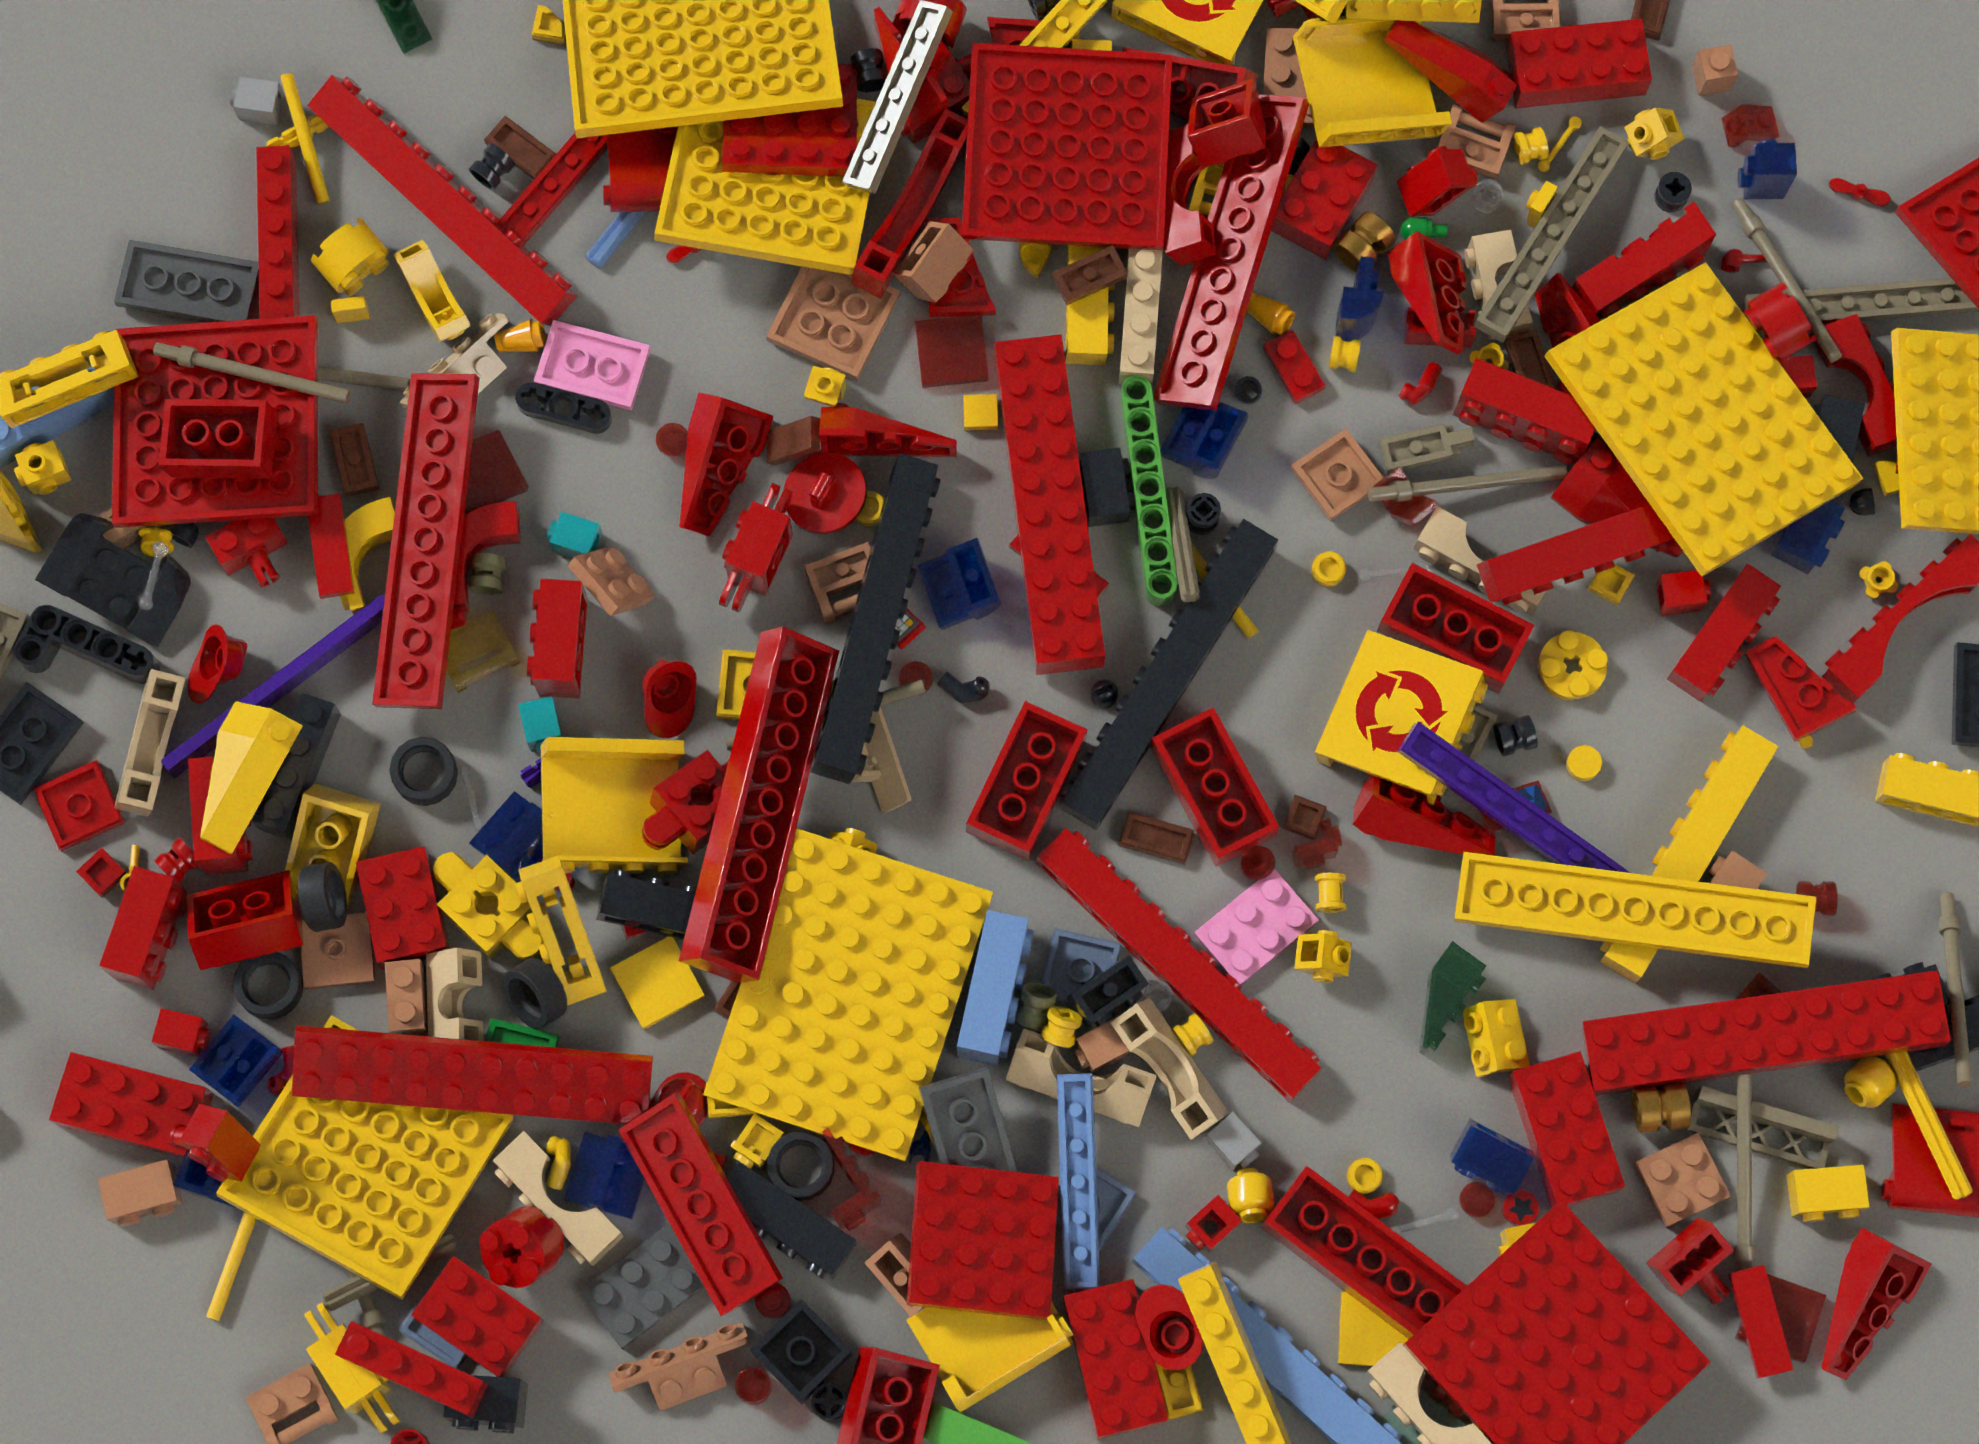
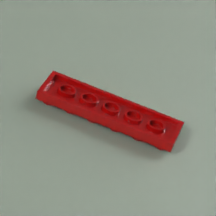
[618,1093,783,1316]

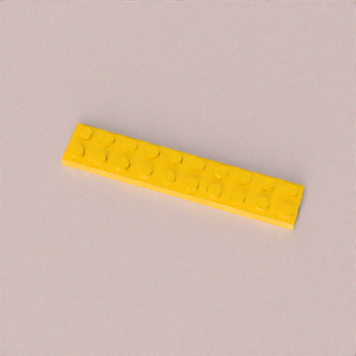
[1454,852,1816,968]

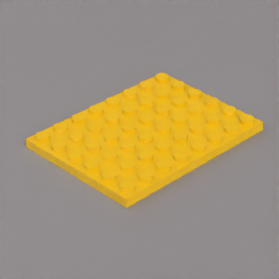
[562,0,843,138]
[1544,262,1863,577]
[703,828,994,1162]

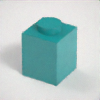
[547,511,603,558]
[518,696,563,753]

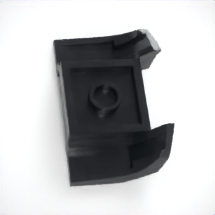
[35,513,191,648]

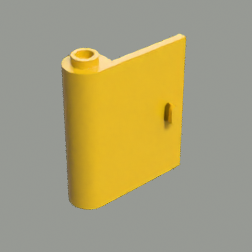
[906,1307,1073,1413]

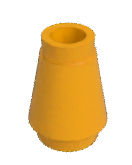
[1247,292,1295,335]
[494,319,546,353]

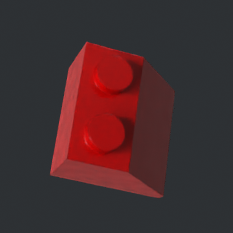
[1187,78,1266,167]

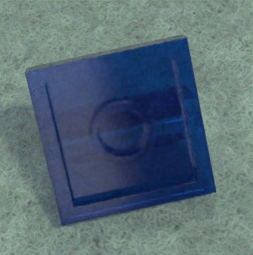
[563,1132,645,1220]

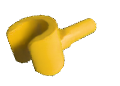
[120,845,140,891]

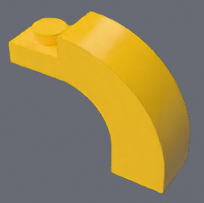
[393,240,471,343]
[340,497,395,615]

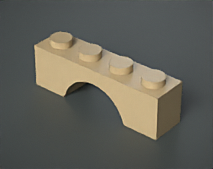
[1118,249,1163,387]
[1414,506,1546,615]
[114,669,185,817]
[1110,997,1230,1140]
[1006,1029,1157,1127]
[493,1131,624,1266]
[1368,1343,1491,1444]

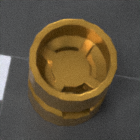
[1332,211,1396,275]
[1632,1082,1691,1134]

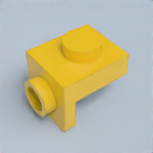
[1526,181,1558,229]
[804,366,846,407]
[730,1114,784,1170]

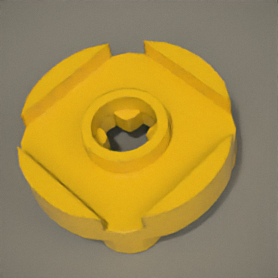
[1537,630,1608,701]

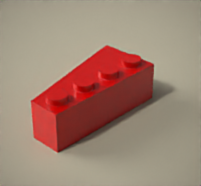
[1572,202,1716,319]

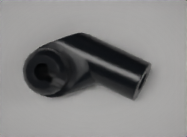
[937,672,990,703]

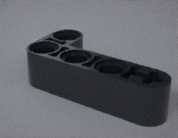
[14,605,160,684]

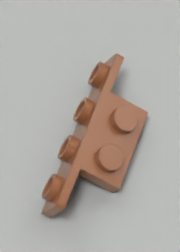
[609,1323,750,1411]

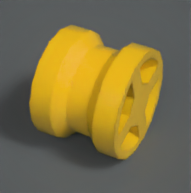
[1513,127,1549,165]
[1328,336,1361,373]
[1041,1006,1082,1048]
[1171,1013,1214,1057]

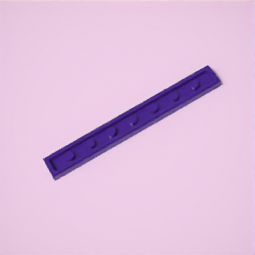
[161,594,385,779]
[1397,722,1631,873]

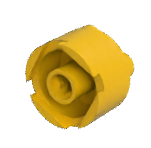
[311,218,390,297]

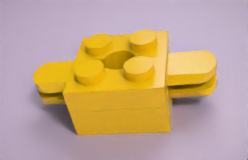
[433,852,544,961]
[304,1302,400,1434]

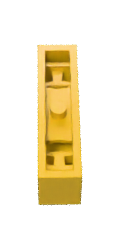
[0,330,139,428]
[515,855,607,1006]

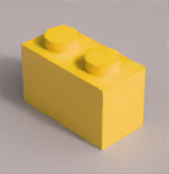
[1786,1165,1870,1222]

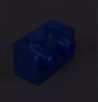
[1737,139,1797,200]
[1771,500,1845,575]
[1450,1118,1534,1195]

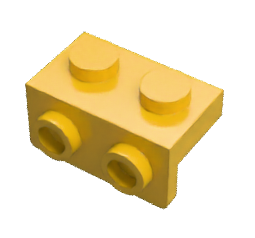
[1462,999,1530,1077]

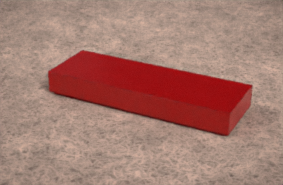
[308,493,355,599]
[1728,1265,1794,1379]

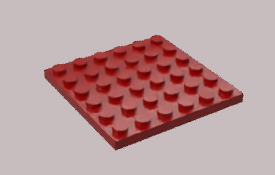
[962,43,1172,250]
[112,315,318,528]
[1403,1200,1711,1444]

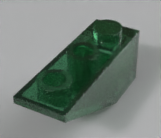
[373,0,433,54]
[1419,941,1487,1055]

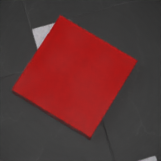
[33,760,125,852]

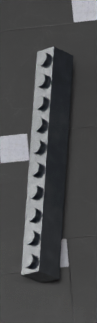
[810,453,941,785]
[1059,518,1279,831]

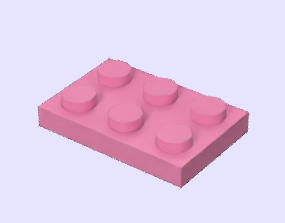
[534,320,651,411]
[1194,868,1319,985]

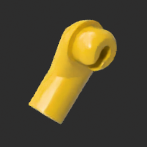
[546,1136,571,1190]

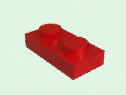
[1263,329,1326,405]

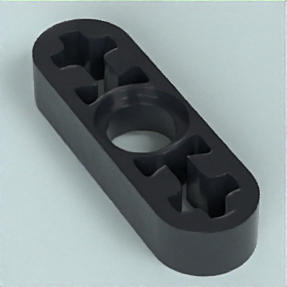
[515,382,612,434]

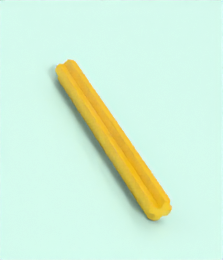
[1885,1052,1973,1200]

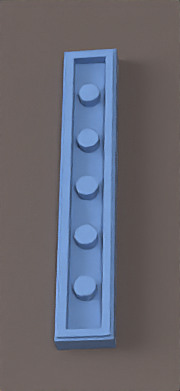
[1057,1073,1100,1289]

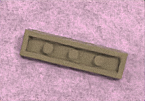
[1685,1086,1839,1169]

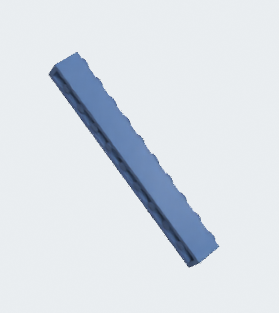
[1132,1227,1402,1444]

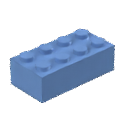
[957,910,1034,1067]

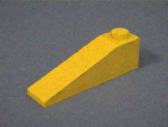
[0,470,43,553]
[200,701,303,855]

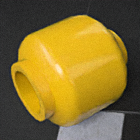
[1844,1056,1897,1108]
[1226,1168,1275,1224]

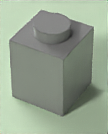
[230,76,284,125]
[1205,1111,1261,1170]

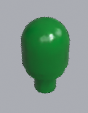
[1400,217,1447,240]

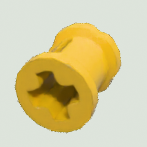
[1315,873,1347,913]

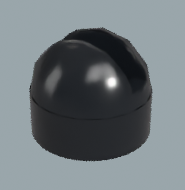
[1235,376,1262,404]
[1850,488,1875,516]
[170,523,199,548]
[1091,679,1118,708]

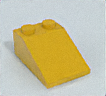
[285,783,381,909]

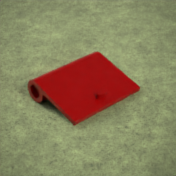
[603,126,678,212]
[1881,1104,1979,1218]

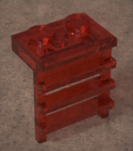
[822,1128,881,1232]

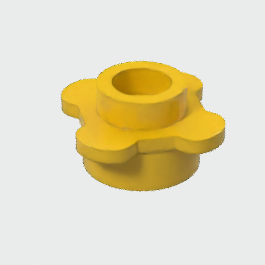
[1469,343,1509,370]
[138,527,175,558]
[1859,561,1898,599]

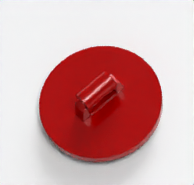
[783,452,867,534]

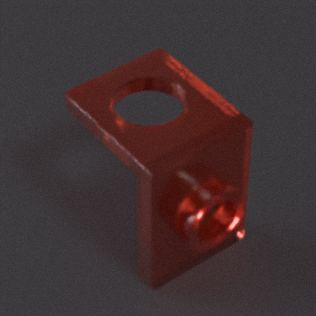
[1373,467,1439,526]

